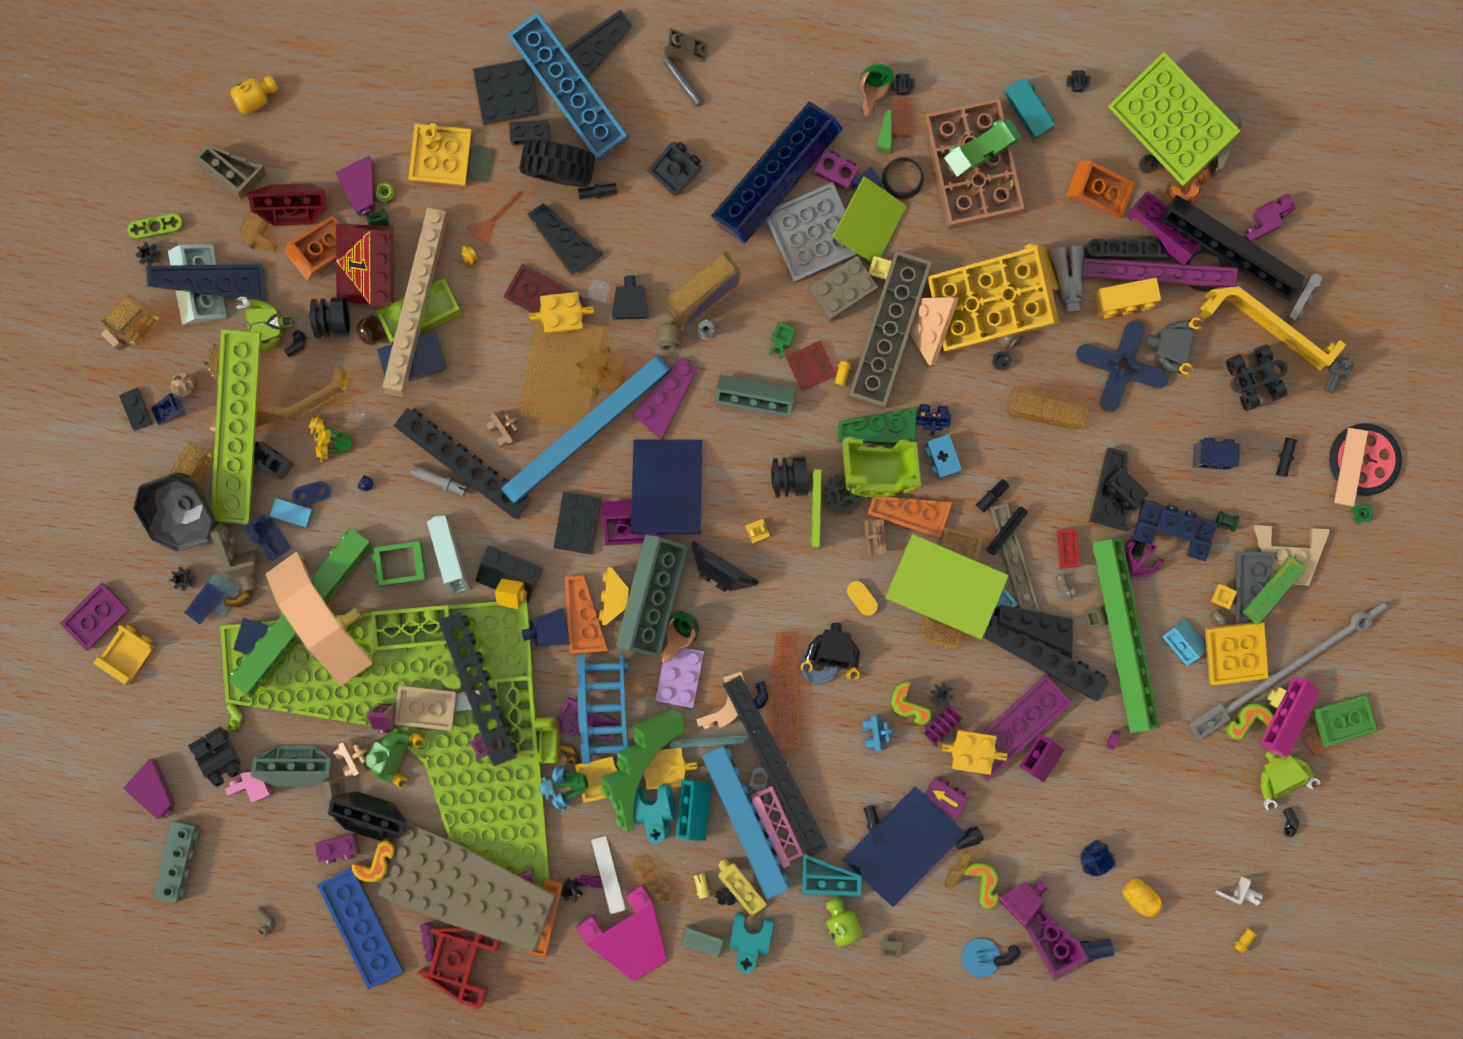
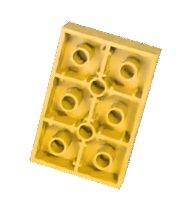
[928,247,1060,352]

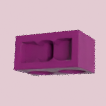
[814,150,859,192]

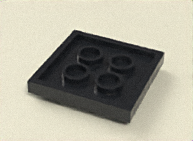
[473,59,539,125]

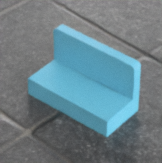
[1162,618,1206,666]

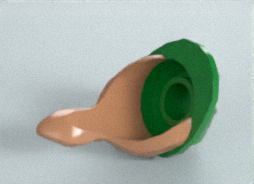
[860,64,894,117]

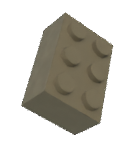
[808,256,878,322]

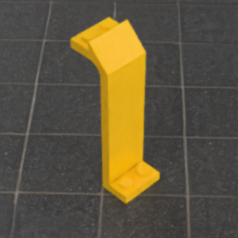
[1199,286,1346,371]

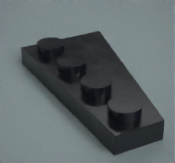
[566,9,632,78]
[527,203,603,276]
[1089,447,1127,531]
[997,604,1073,656]

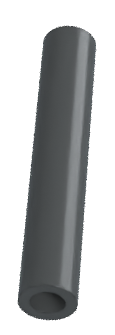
[663,56,703,107]

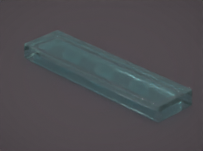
[670,735,748,748]

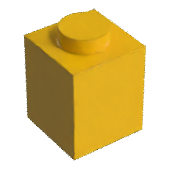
[495,579,527,609]

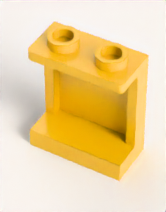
[93,624,156,685]

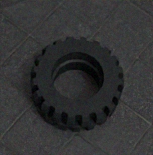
[519,139,596,187]

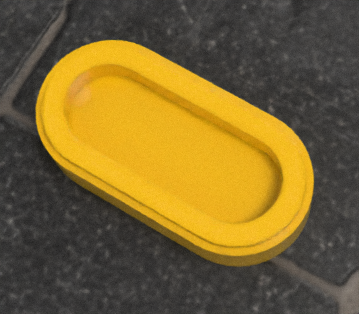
[847,581,878,616]

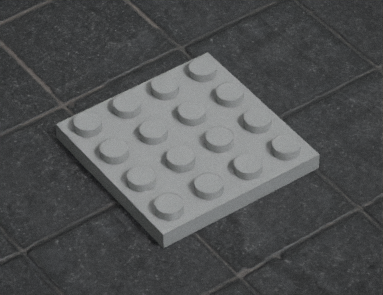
[763,182,858,283]

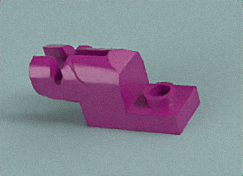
[1244,194,1295,242]

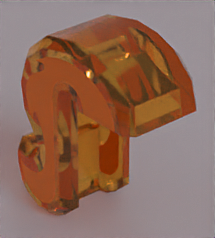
[1165,167,1210,204]

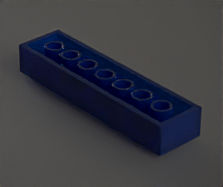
[711,101,843,244]

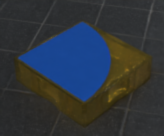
[665,251,741,330]

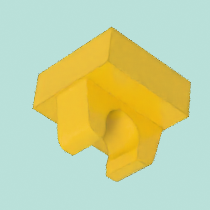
[745,519,770,544]
[1210,584,1237,609]

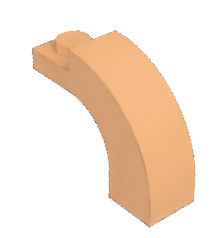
[696,672,745,729]

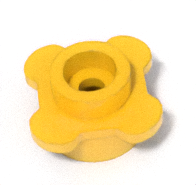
[419,123,441,145]
[460,246,477,266]

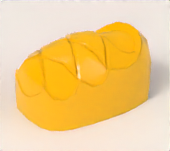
[1122,878,1163,918]

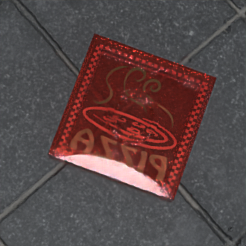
[786,341,836,391]

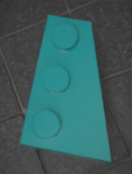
[801,854,861,897]

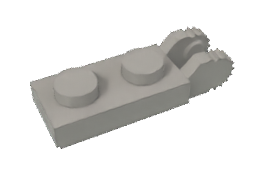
[1285,274,1322,324]

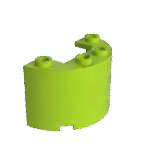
[842,437,921,497]

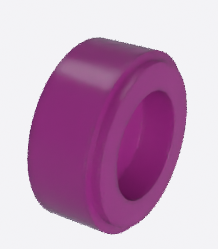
[1106,730,1120,750]

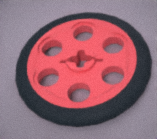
[1329,423,1402,496]

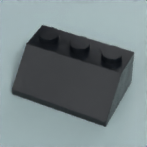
[475,545,543,603]

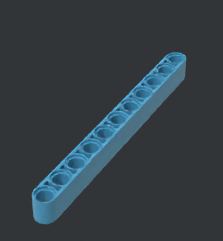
[501,355,671,504]

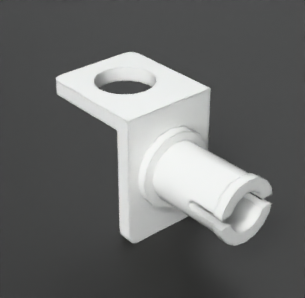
[1215,877,1262,905]

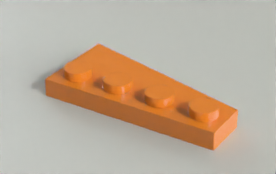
[867,497,952,539]
[565,576,608,654]

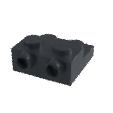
[647,141,703,196]

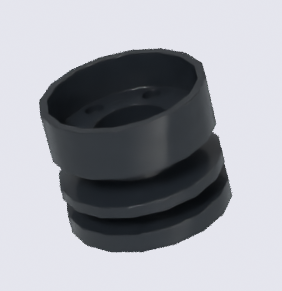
[309,296,350,339]
[771,456,808,498]

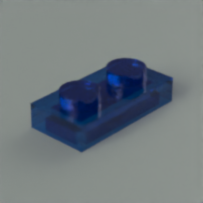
[184,582,224,624]

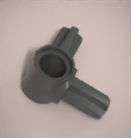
[1325,356,1354,394]

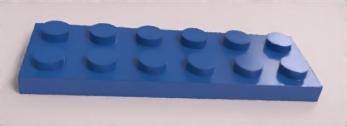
[317,867,404,990]

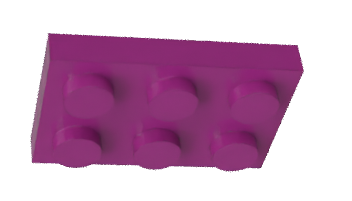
[60,583,130,651]

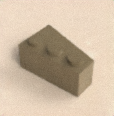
[194,144,266,201]

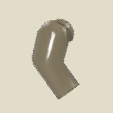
[1211,609,1229,626]

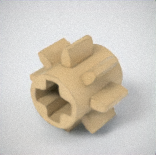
[170,373,195,397]

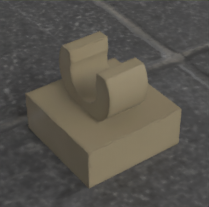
[321,779,344,802]
[880,934,902,957]

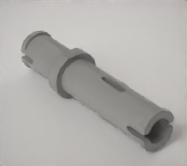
[410,464,468,496]

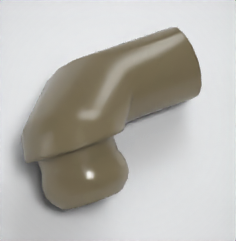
[1056,574,1078,599]
[254,907,273,937]

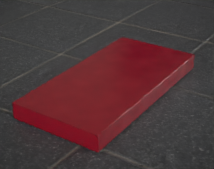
[503,264,588,334]

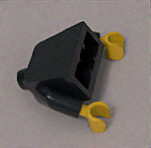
[800,623,860,680]

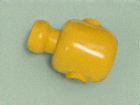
[230,76,279,115]

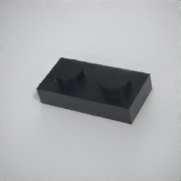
[119,388,153,431]

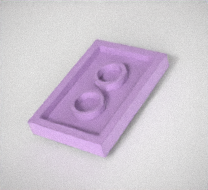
[655,644,704,708]

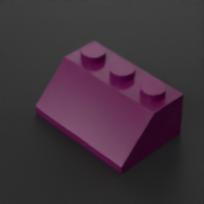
[602,498,662,546]

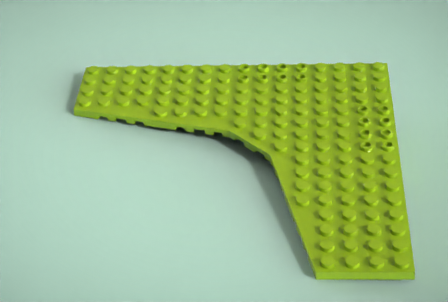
[220,599,550,887]

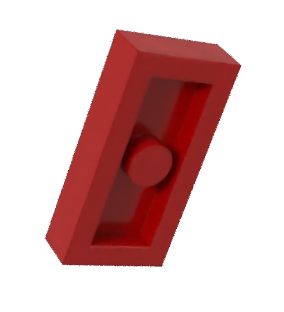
[1057,529,1080,569]

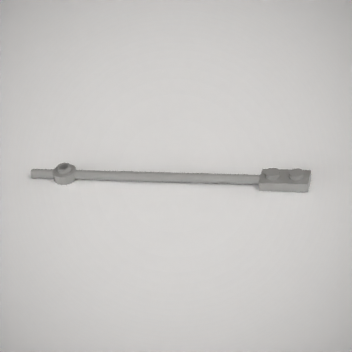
[1189,602,1388,741]

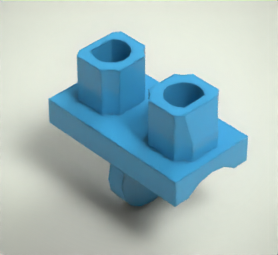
[862,715,895,751]

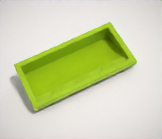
[376,278,463,344]

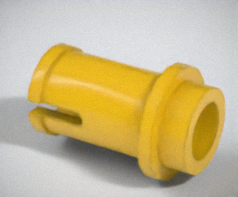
[834,361,852,386]
[1234,928,1257,954]

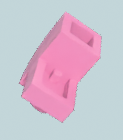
[225,772,273,803]

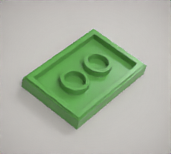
[1313,694,1378,747]

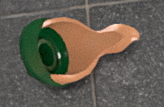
[662,611,699,663]

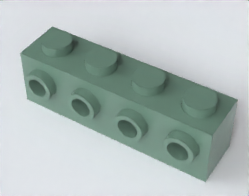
[715,375,795,417]
[153,820,200,903]

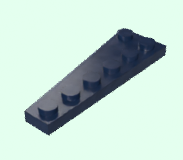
[145,264,266,302]

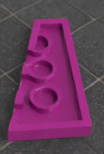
[632,357,697,440]

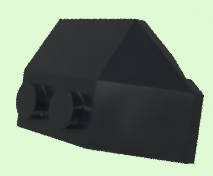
[692,541,759,592]
[328,791,406,841]

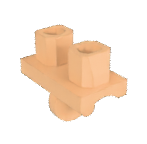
[334,739,368,776]

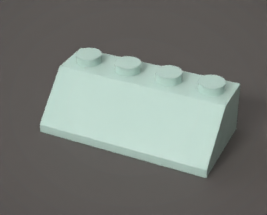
[168,244,227,325]

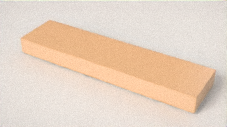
[1334,428,1368,507]

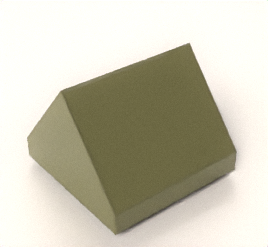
[1085,606,1106,629]

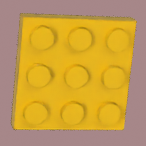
[409,124,472,187]
[1205,621,1268,686]

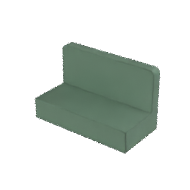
[681,925,724,957]

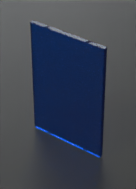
[631,440,702,535]
[843,785,966,907]

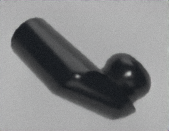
[284,330,306,358]

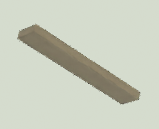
[989,502,1041,613]

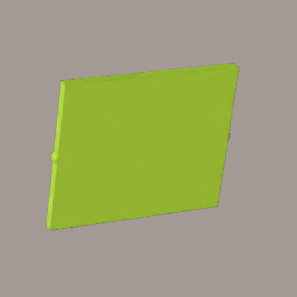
[832,177,907,263]

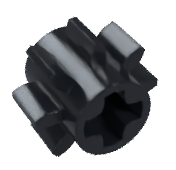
[1067,70,1090,92]
[892,74,915,96]
[135,242,161,266]
[169,567,195,591]
[929,683,954,706]
[560,877,583,902]

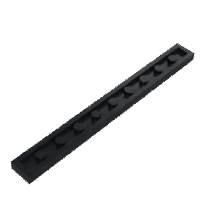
[723,675,828,856]

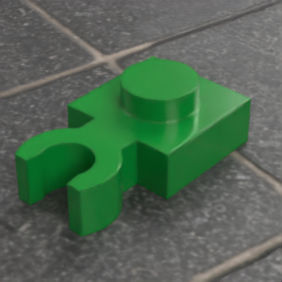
[770,322,796,358]

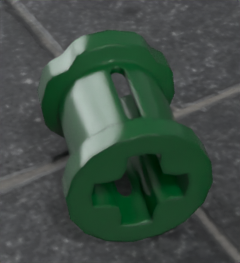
[366,209,390,226]
[1216,511,1239,532]

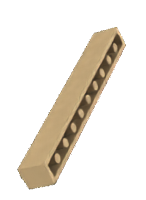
[382,208,448,397]

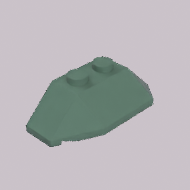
[251,745,331,787]

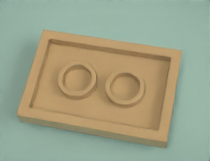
[394,686,457,731]

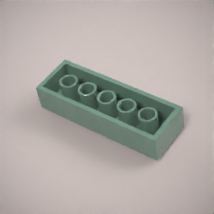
[616,534,689,658]

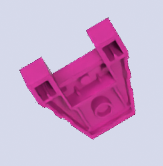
[576,884,667,981]

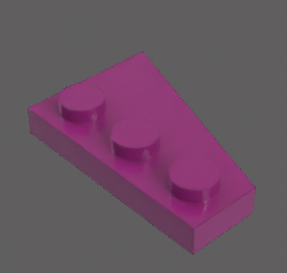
[557,697,620,740]

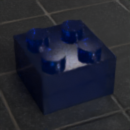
[1192,438,1240,470]

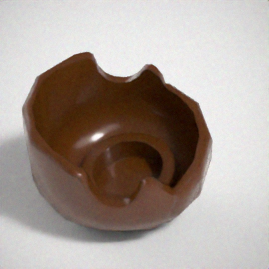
[356,315,385,345]

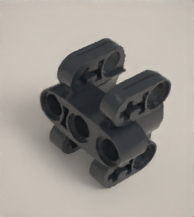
[1226,344,1288,412]

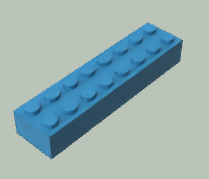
[508,12,630,160]
[702,745,790,899]

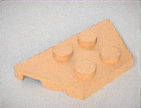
[909,297,959,365]

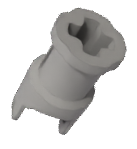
[697,319,715,340]

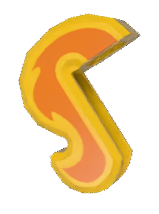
[352,840,396,882]

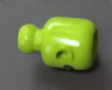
[826,897,863,947]

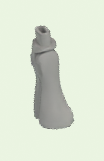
[1048,245,1085,312]

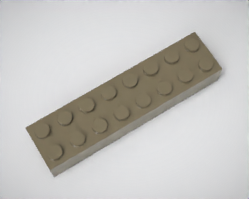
[848,250,932,410]

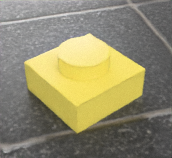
[868,255,892,280]
[1267,687,1286,708]

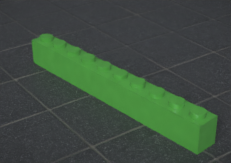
[228,529,373,698]
[1093,537,1160,733]

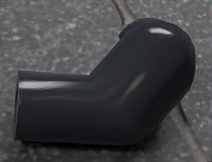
[1282,807,1299,837]
[994,945,1021,967]

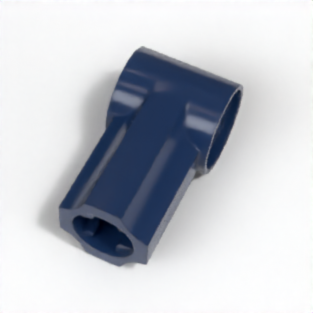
[1079,939,1114,964]

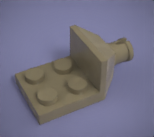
[210,521,258,590]

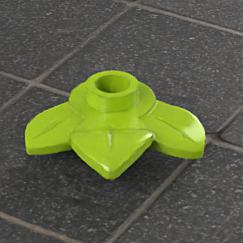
[431,651,470,689]

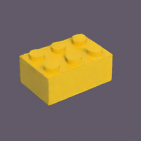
[1094,278,1161,319]

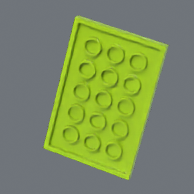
[1108,52,1242,187]

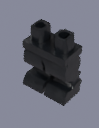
[188,727,241,787]

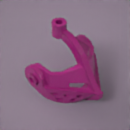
[1125,538,1164,578]

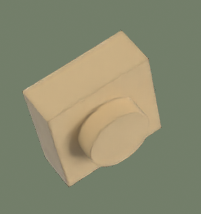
[101,329,124,350]

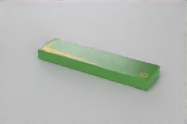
[1242,555,1306,625]

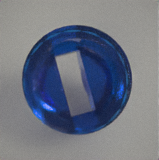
[357,475,373,491]

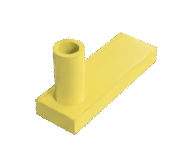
[718,859,767,916]

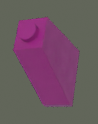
[335,155,376,216]
[123,759,175,819]

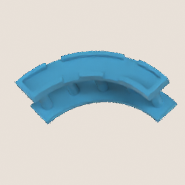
[577,652,632,764]

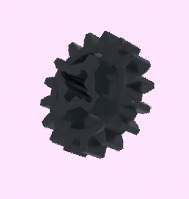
[823,473,863,515]

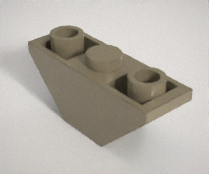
[664,28,707,62]

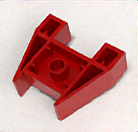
[418,926,501,1009]

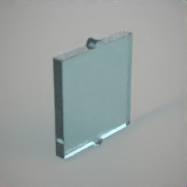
[197,573,242,618]

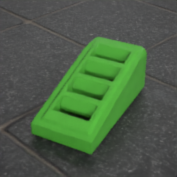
[875,110,892,154]

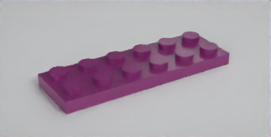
[980,674,1072,781]

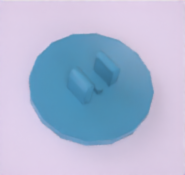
[962,938,1000,977]

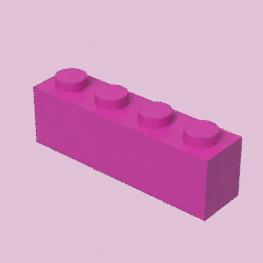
[1260,677,1321,758]

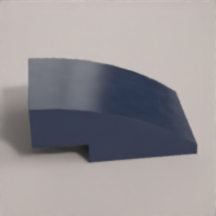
[377,332,446,381]

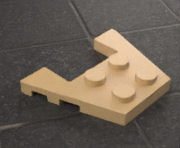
[1253,525,1330,586]

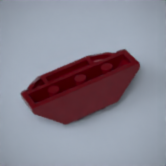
[248,183,327,226]

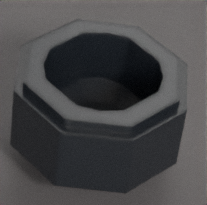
[992,351,1011,371]

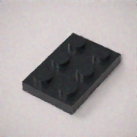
[554,492,601,555]

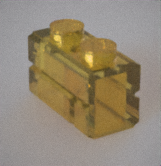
[169,441,212,484]

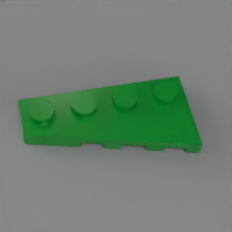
[838,407,916,445]

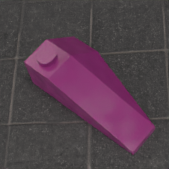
[1026,908,1088,981]

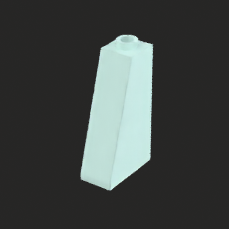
[427,515,470,595]

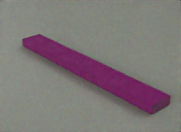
[1082,258,1238,288]

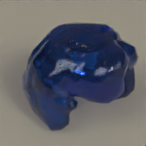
[1080,840,1116,877]

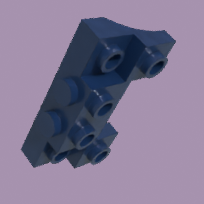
[1132,499,1218,562]

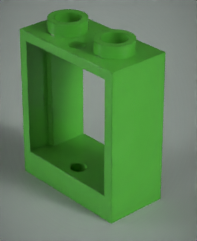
[372,541,427,586]

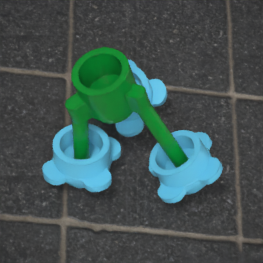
[539,765,588,812]

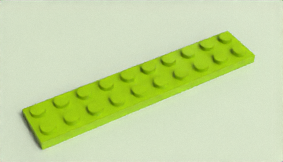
[211,328,262,524]

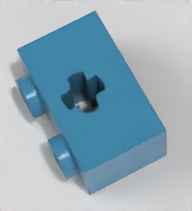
[924,434,962,479]

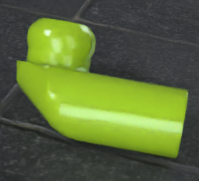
[226,703,243,731]

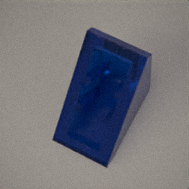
[151,393,186,425]

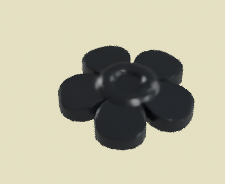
[715,887,736,905]

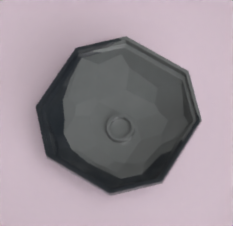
[133,472,215,552]

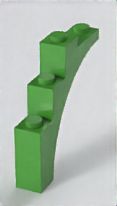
[600,709,685,832]

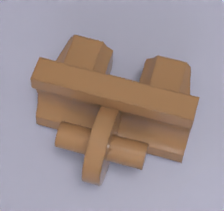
[486,411,520,446]
[864,519,887,555]

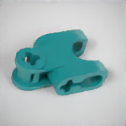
[633,783,676,844]
[729,912,773,973]

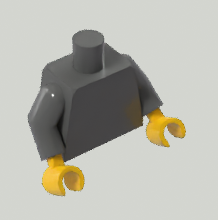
[1146,318,1203,377]

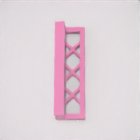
[751,785,803,868]

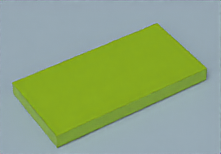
[811,469,821,549]

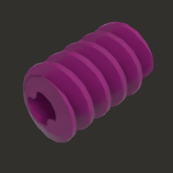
[922,705,963,747]

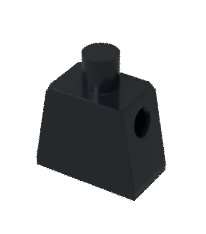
[612,275,649,320]

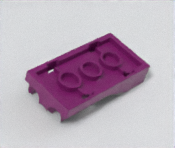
[1127,191,1201,265]

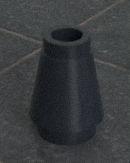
[954,826,984,850]

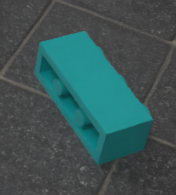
[1003,77,1055,141]
[676,780,711,841]

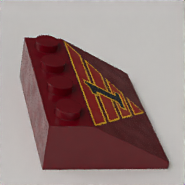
[336,223,394,306]

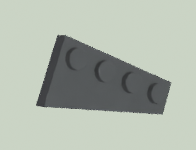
[1235,551,1276,624]

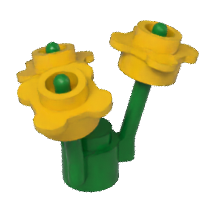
[309,415,352,463]

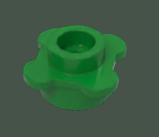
[1351,503,1373,524]

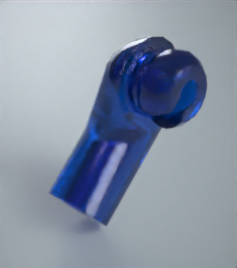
[754,681,768,709]

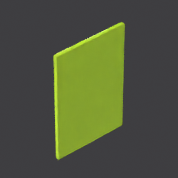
[885,534,1009,640]

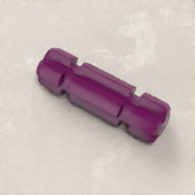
[579,875,603,888]
[420,923,435,962]

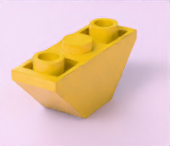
[599,567,630,626]

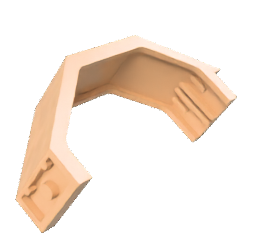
[266,551,373,686]

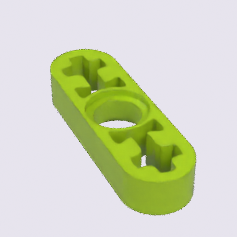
[127,214,184,240]

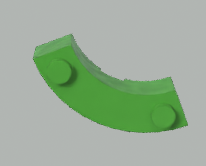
[944,118,1022,177]

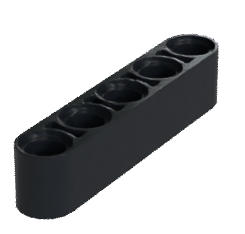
[1085,239,1174,261]

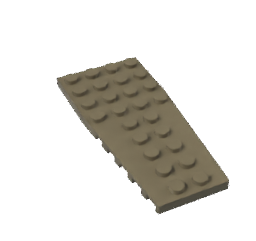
[378,822,556,951]

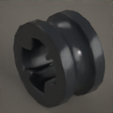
[1139,155,1157,173]

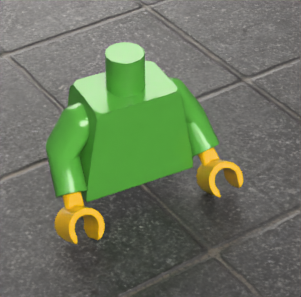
[366,732,424,789]

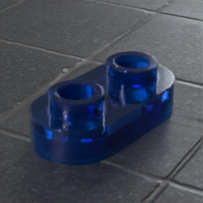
[292,481,331,506]

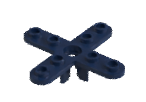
[1076,321,1168,412]

